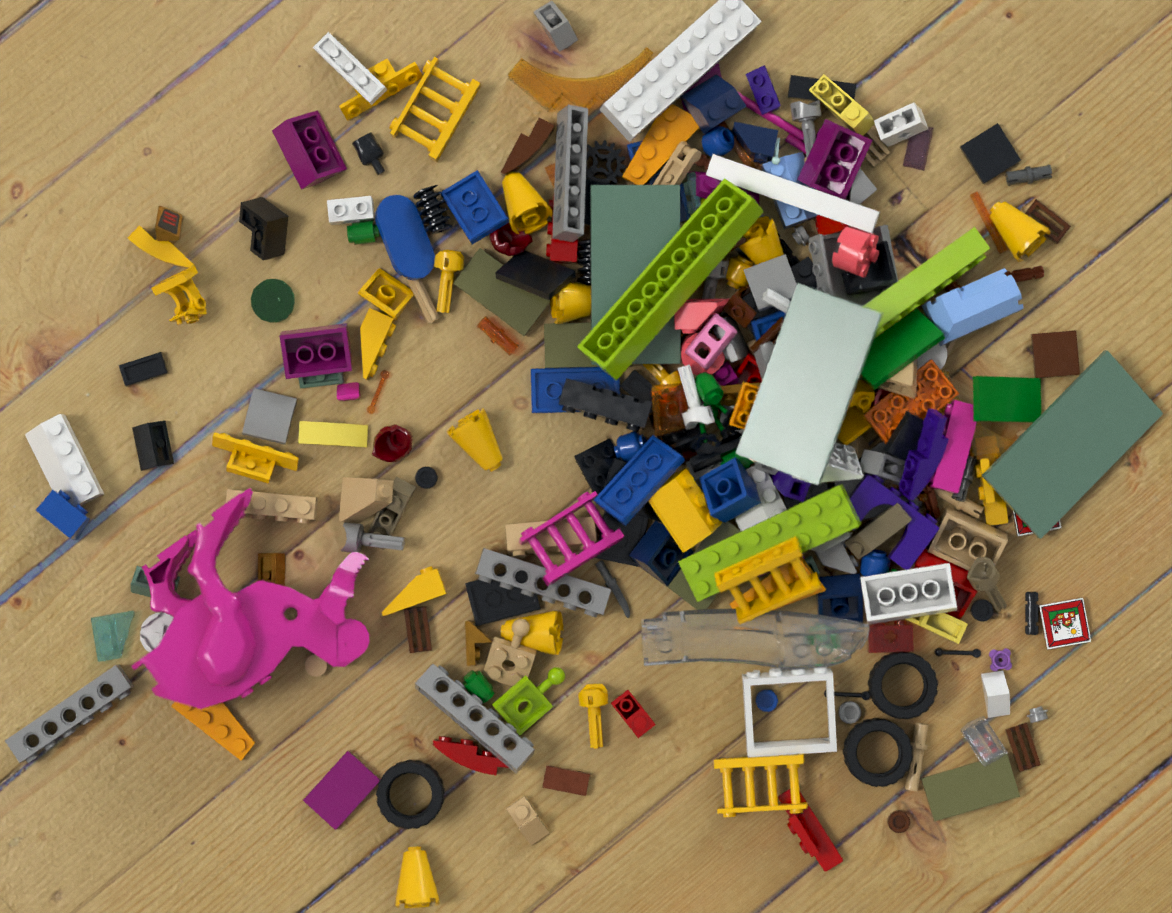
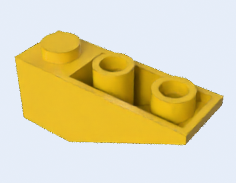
[360,308,397,381]

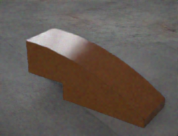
[501,117,555,177]

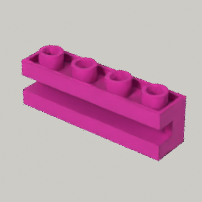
[929,400,977,494]

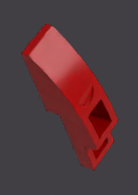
[433,736,509,775]

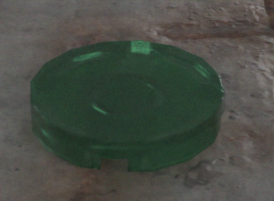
[251,279,295,323]

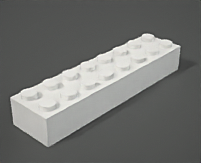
[600,0,762,142]

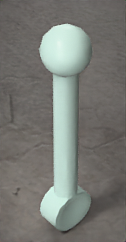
[772,138,780,165]

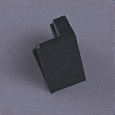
[239,197,289,261]
[842,241,897,295]

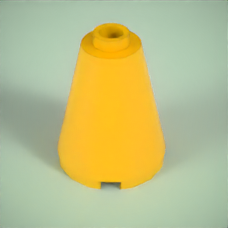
[502,172,553,234]
[990,201,1050,262]
[739,216,784,265]
[550,282,591,324]
[447,408,503,472]
[501,610,564,655]
[395,846,440,908]

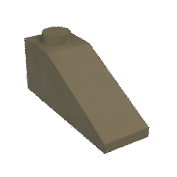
[844,503,912,559]

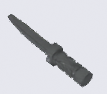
[595,560,630,618]

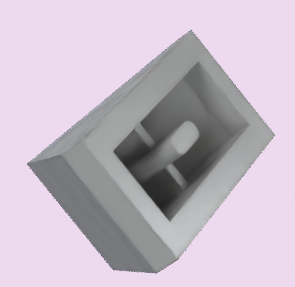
[846,169,877,205]

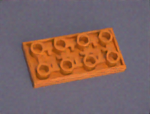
[863,359,959,444]

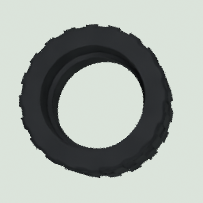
[868,651,938,720]
[843,718,913,787]
[376,760,445,829]

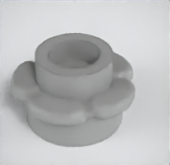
[792,225,810,246]
[1027,706,1048,723]

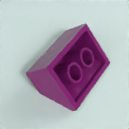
[272,110,347,190]
[797,119,873,200]
[279,323,352,379]

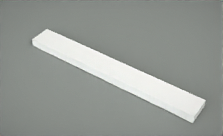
[706,154,880,233]

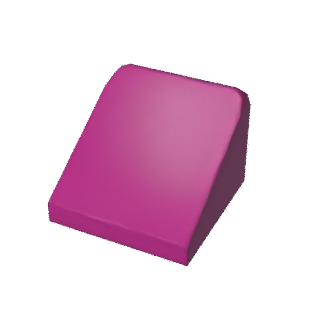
[337,382,361,401]

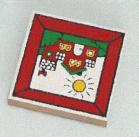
[1039,598,1091,649]

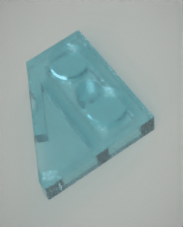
[683,172,701,215]
[91,611,135,662]

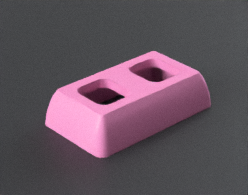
[685,314,737,370]

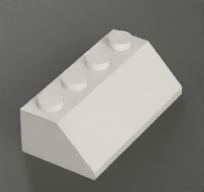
[25,414,104,506]
[734,465,787,531]
[860,563,957,624]

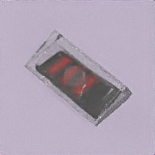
[961,716,1008,766]

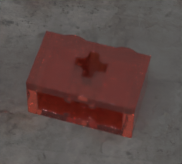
[866,620,914,653]

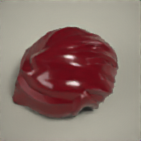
[489,223,533,256]
[372,424,413,463]

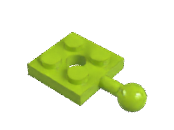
[492,667,565,735]

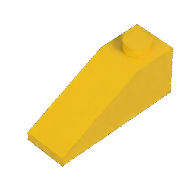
[382,566,447,616]

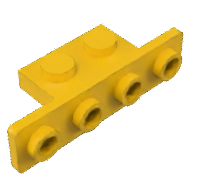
[339,58,423,121]
[212,433,299,484]
[973,436,1008,526]

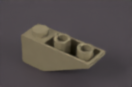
[368,477,416,550]

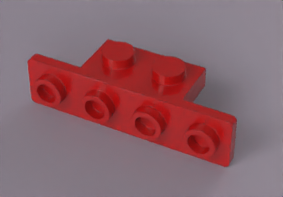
[778,789,843,872]

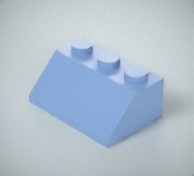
[761,152,818,229]

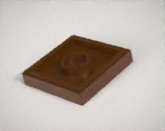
[1031,330,1080,378]

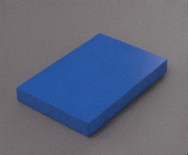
[441,170,509,245]

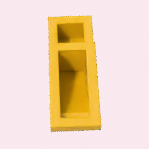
[127,225,197,269]

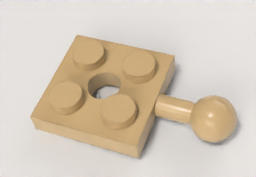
[483,619,537,687]

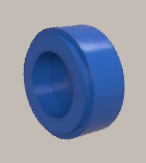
[755,689,778,712]

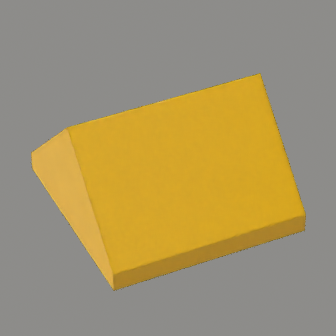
[358,268,414,321]

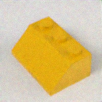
[648,468,723,552]

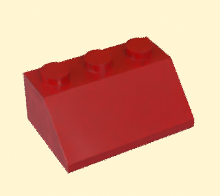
[910,549,977,620]

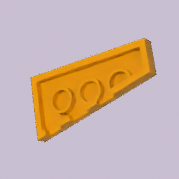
[622,104,700,185]
[729,556,826,614]
[171,702,256,761]

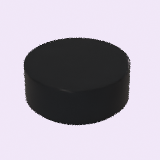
[415,467,438,489]
[970,599,994,622]

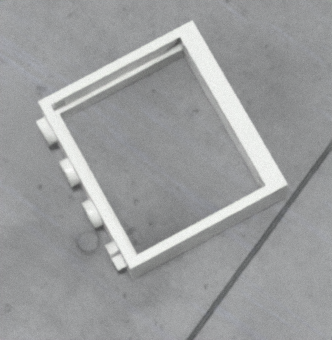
[742,666,837,758]

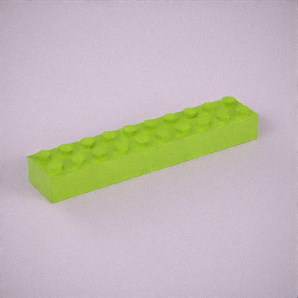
[577,178,764,381]

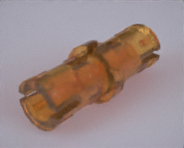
[476,316,519,356]

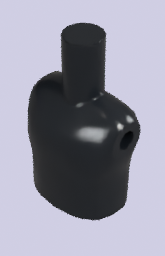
[352,132,385,175]

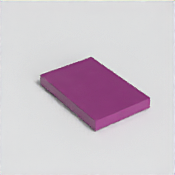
[303,750,380,830]

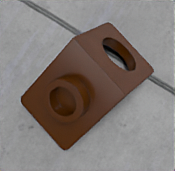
[723,286,757,328]

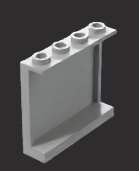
[808,225,898,306]

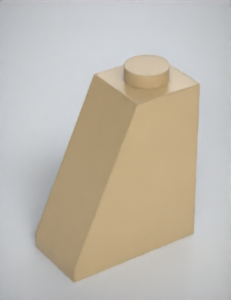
[878,358,918,399]
[339,477,394,523]

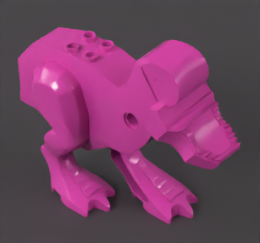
[131,488,370,709]

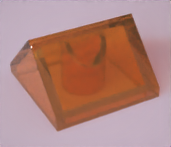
[652,383,689,436]

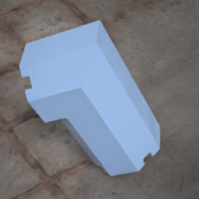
[922,268,1023,346]

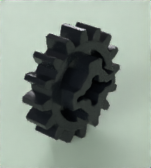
[586,140,626,185]

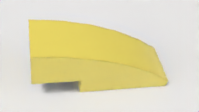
[298,421,368,447]
[905,613,968,644]

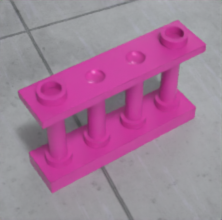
[519,491,624,586]

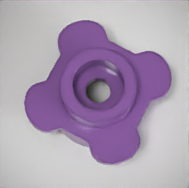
[989,648,1012,671]

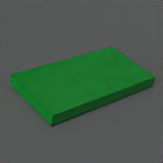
[860,308,945,390]
[973,376,1042,423]

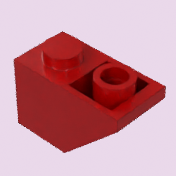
[814,215,849,235]
[611,690,656,738]

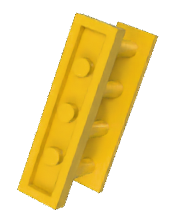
[389,57,481,162]
[714,536,821,624]
[714,754,808,817]

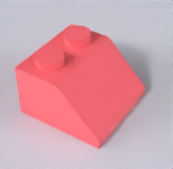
[674,298,730,333]

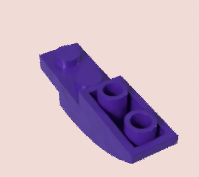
[898,409,949,500]

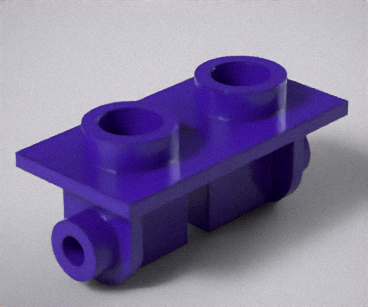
[746,65,781,115]

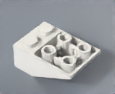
[792,443,863,483]

